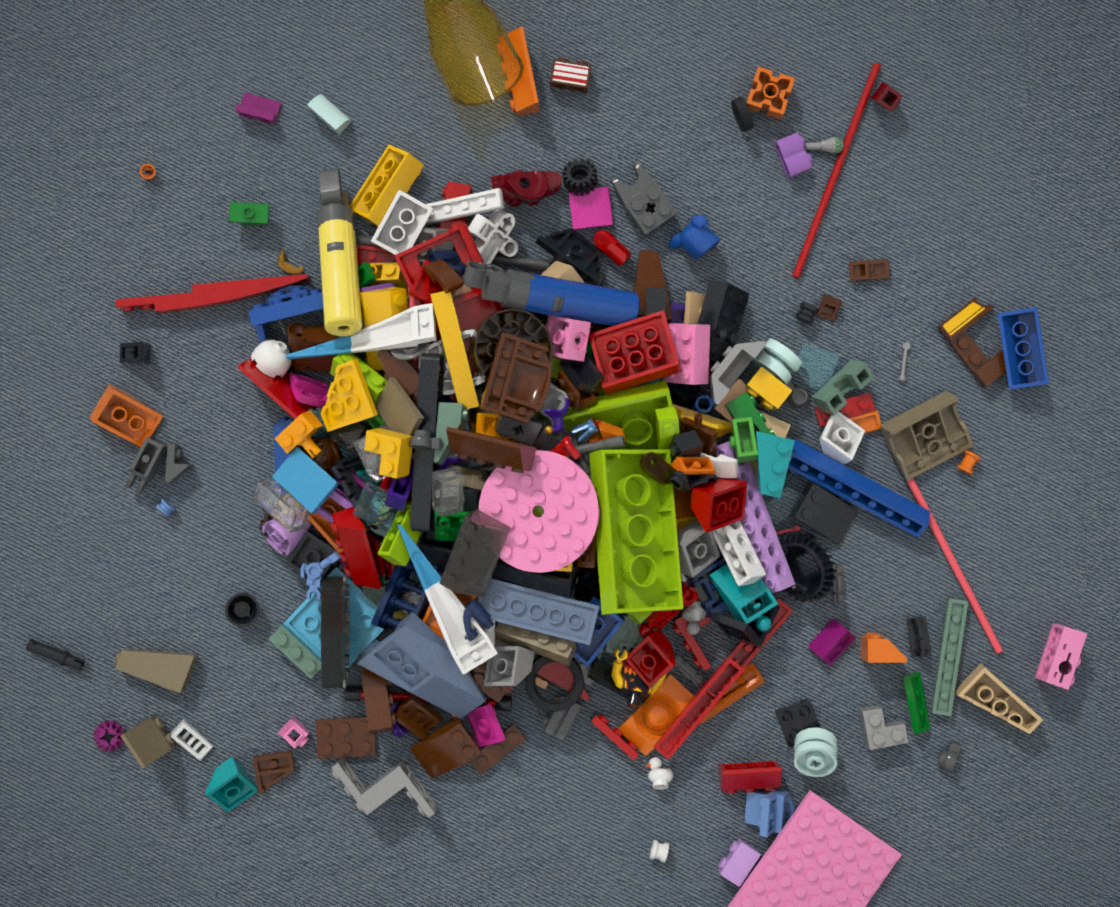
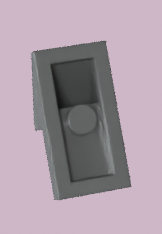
[165,444,193,483]

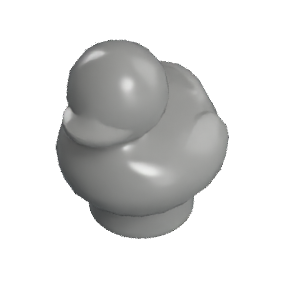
[682,601,706,635]

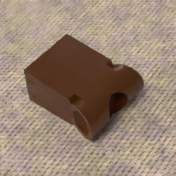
[287,323,343,372]

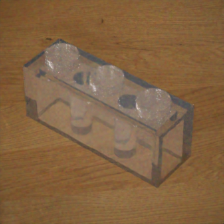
[253,477,310,533]

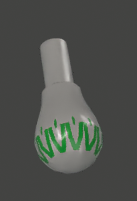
[806,137,844,154]

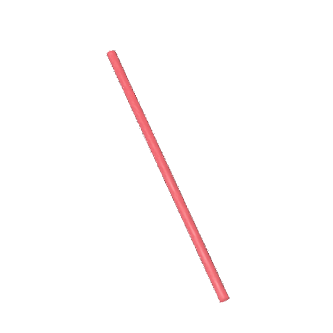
[906,478,1003,654]

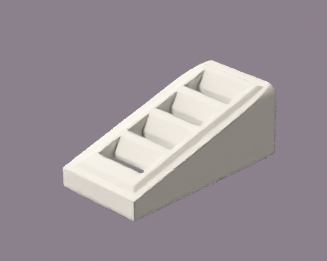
[171,719,213,761]

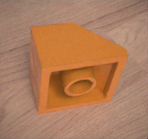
[860,632,907,663]

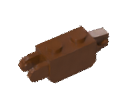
[377,350,419,403]

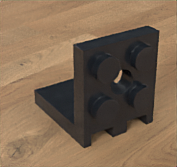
[711,599,780,648]

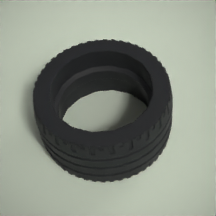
[525,655,584,712]

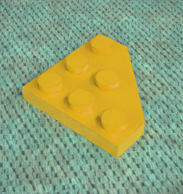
[321,358,378,432]

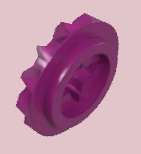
[94,721,125,752]

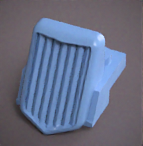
[745,790,796,837]

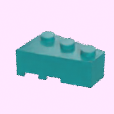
[754,431,795,498]

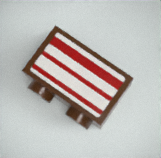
[550,58,591,93]

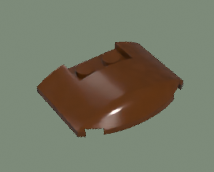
[480,332,551,424]

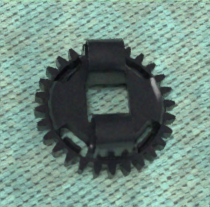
[779,532,836,603]

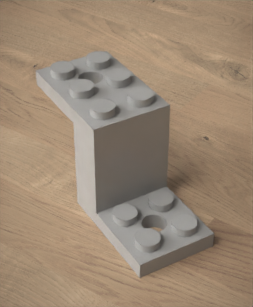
[332,758,438,818]

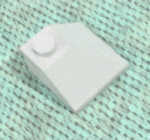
[819,411,865,465]

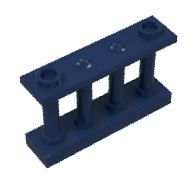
[371,559,447,630]

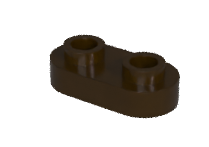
[640,452,675,485]

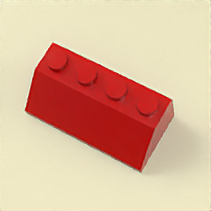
[330,507,382,589]

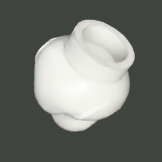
[646,757,673,790]

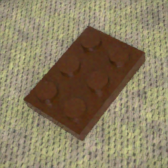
[315,716,376,759]

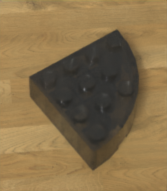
[320,576,350,688]

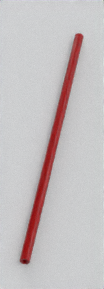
[792,63,881,279]

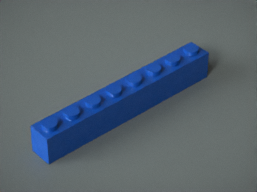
[788,439,930,538]

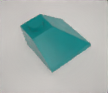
[205,757,258,813]

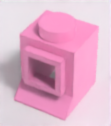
[277,717,310,748]

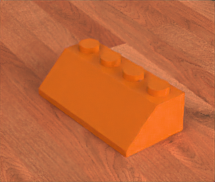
[498,27,539,116]

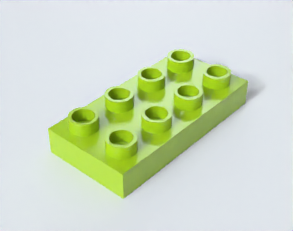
[518,380,675,460]
[589,449,683,615]

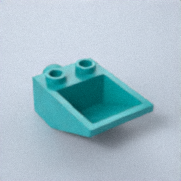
[709,564,778,632]

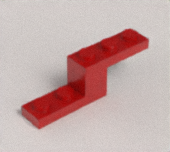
[672,581,711,671]

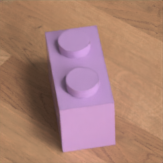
[718,838,761,887]

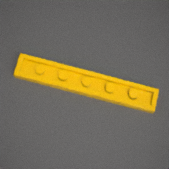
[430,291,479,409]

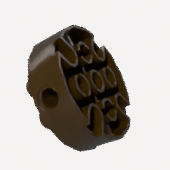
[470,308,553,382]

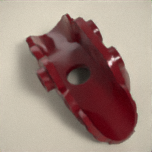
[490,170,562,207]

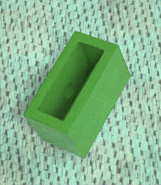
[729,417,758,463]

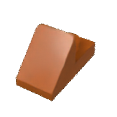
[585,420,626,455]

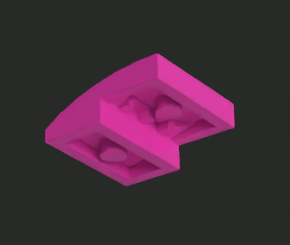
[569,187,614,230]
[289,373,330,408]

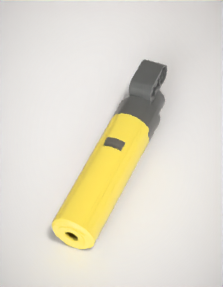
[317,169,362,337]

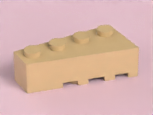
[955,663,1043,734]

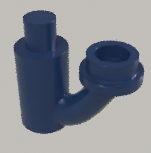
[428,250,466,277]
[463,598,494,642]

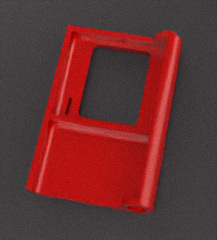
[394,221,506,354]

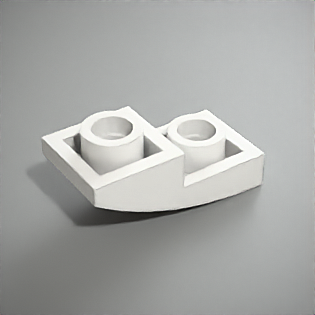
[700,453,738,478]

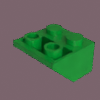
[435,509,477,542]

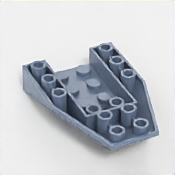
[357,612,486,719]

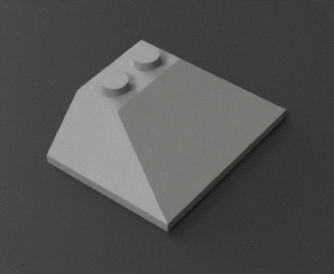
[710,341,767,409]

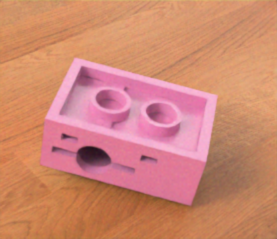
[1035,623,1087,690]

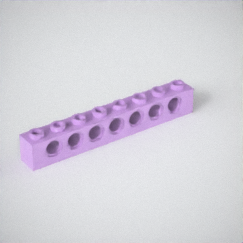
[717,441,795,593]

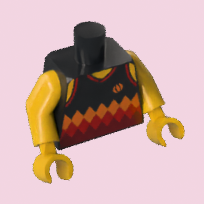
[611,649,670,707]

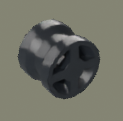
[795,302,819,325]

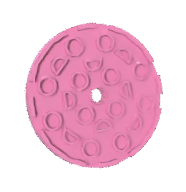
[479,450,600,573]

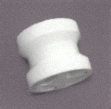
[649,840,669,863]

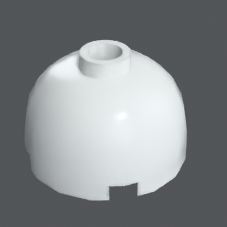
[251,340,292,378]

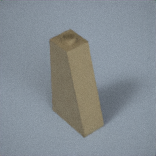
[115,649,198,693]

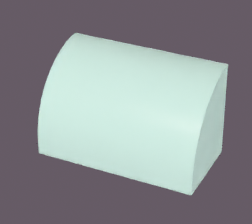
[307,94,351,135]

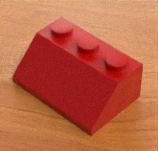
[691,478,747,533]
[718,761,782,794]

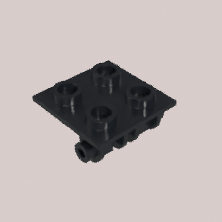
[775,699,821,747]

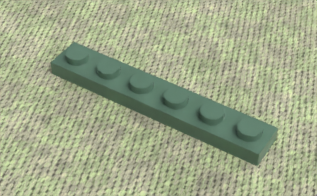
[930,598,969,716]

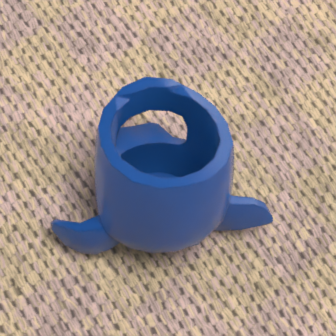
[668,215,721,260]

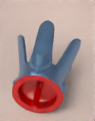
[572,417,601,444]

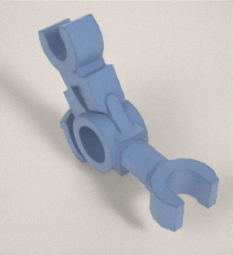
[300,551,341,599]

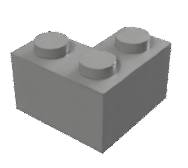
[859,705,908,750]

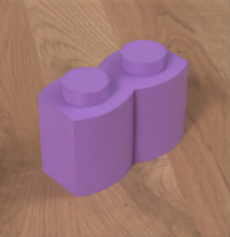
[774,132,813,179]

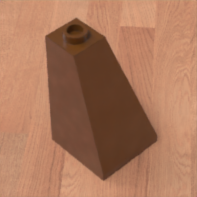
[632,250,672,323]

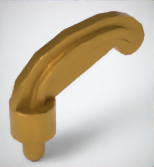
[278,250,303,274]

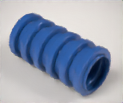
[693,395,713,414]

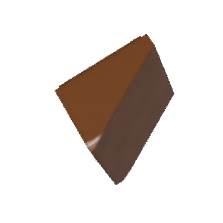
[816,294,841,322]

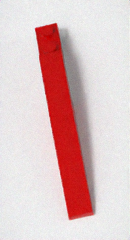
[115,274,311,313]
[653,598,793,760]

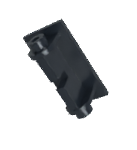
[906,616,931,657]

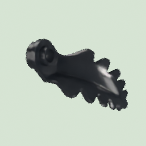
[669,471,717,491]

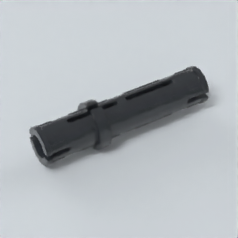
[26,638,85,671]

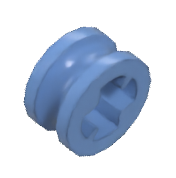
[156,498,176,517]

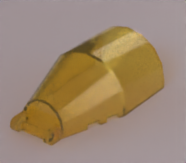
[423,0,524,106]

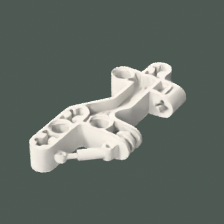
[461,210,518,289]

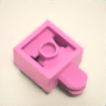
[545,315,591,362]

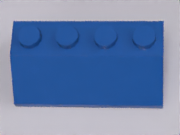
[997,307,1049,390]

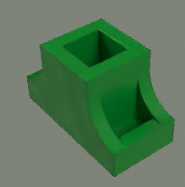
[229,202,270,227]

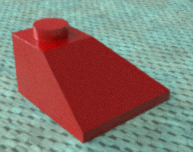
[625,629,676,688]

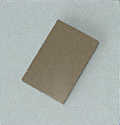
[375,377,424,436]

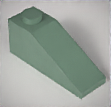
[434,402,469,465]

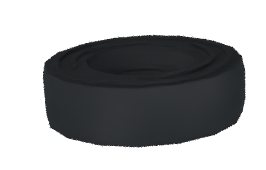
[731,97,753,132]

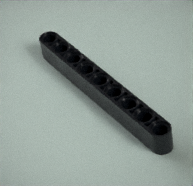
[410,353,445,533]

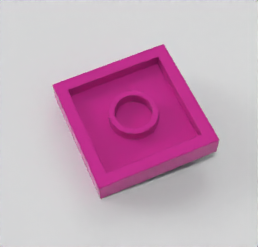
[466,703,506,747]

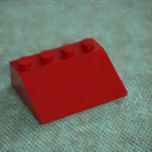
[589,310,683,394]
[237,358,319,419]

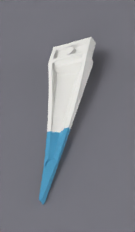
[286,303,436,359]
[398,524,498,675]

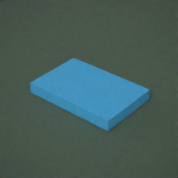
[272,447,339,514]

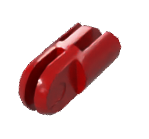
[593,230,631,266]

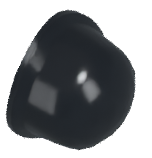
[225,593,260,627]

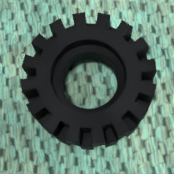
[562,158,598,196]

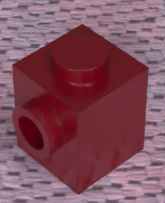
[871,82,903,112]

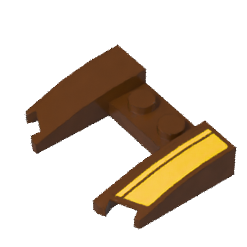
[937,298,1006,388]

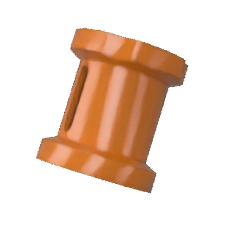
[957,450,981,475]

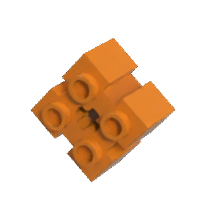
[746,67,795,120]

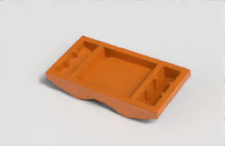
[618,673,694,756]

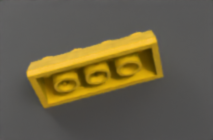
[349,145,424,227]
[360,287,411,370]

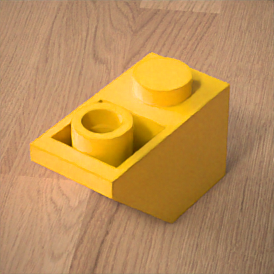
[370,262,408,289]

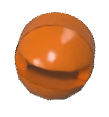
[139,164,156,180]

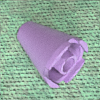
[262,507,312,555]

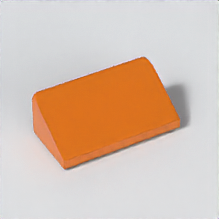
[671,457,716,475]

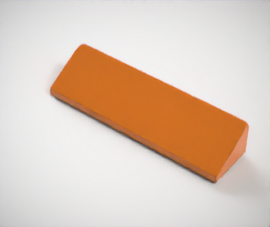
[700,663,765,724]

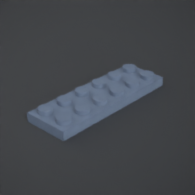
[477,577,600,645]

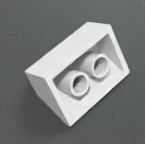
[371,190,433,255]

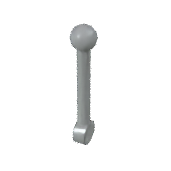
[899,342,910,382]

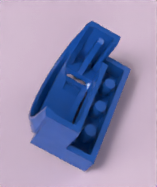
[248,285,323,343]

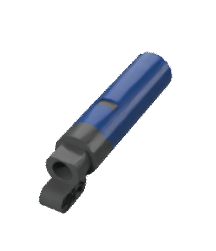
[463,261,640,326]

